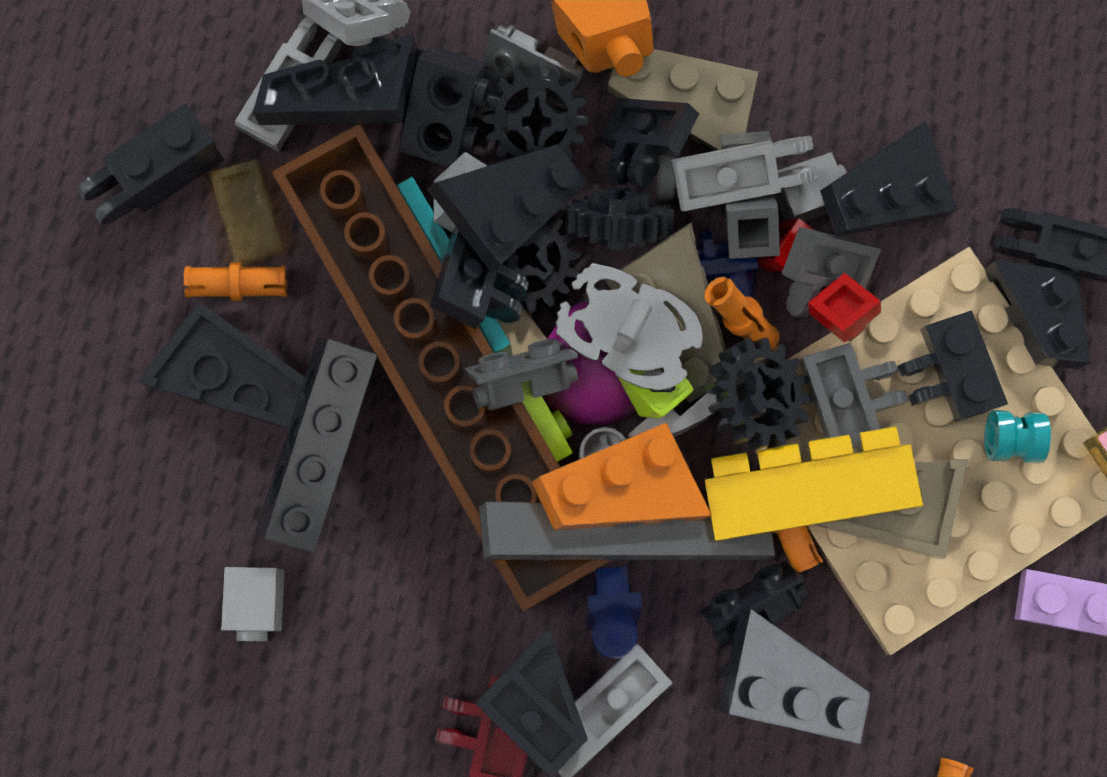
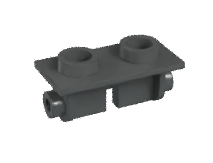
[483,25,585,106]
[465,339,578,411]

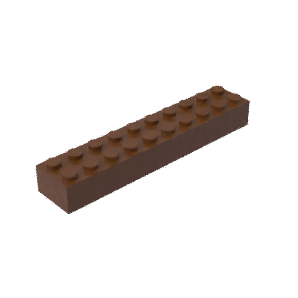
[272,124,612,613]

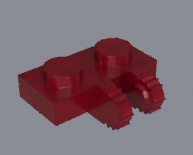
[435,676,527,777]

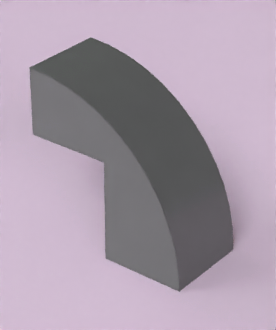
[720,131,780,259]

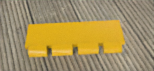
[705,426,923,541]

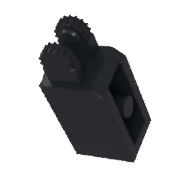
[77,103,225,225]

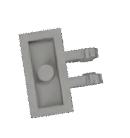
[302,0,411,46]

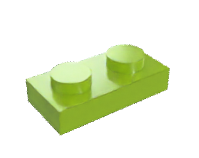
[521,381,572,462]

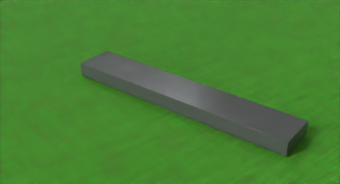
[479,502,775,560]

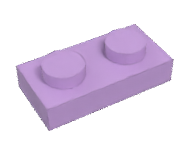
[1015,569,1107,637]

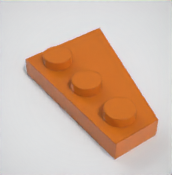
[532,423,712,531]

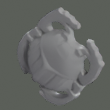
[556,263,703,391]

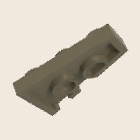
[607,49,758,151]
[605,223,726,403]
[815,459,968,559]

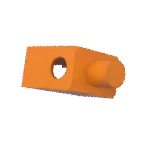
[551,0,654,77]

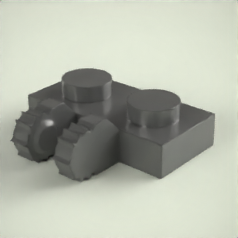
[782,227,881,322]
[800,343,909,449]

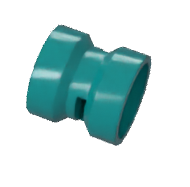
[984,410,1051,463]

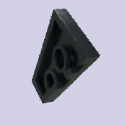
[820,121,958,237]

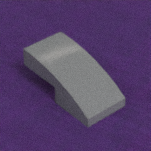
[626,393,717,439]

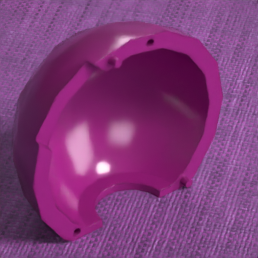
[542,302,636,426]

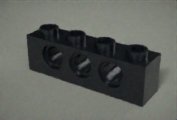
[256,337,377,552]

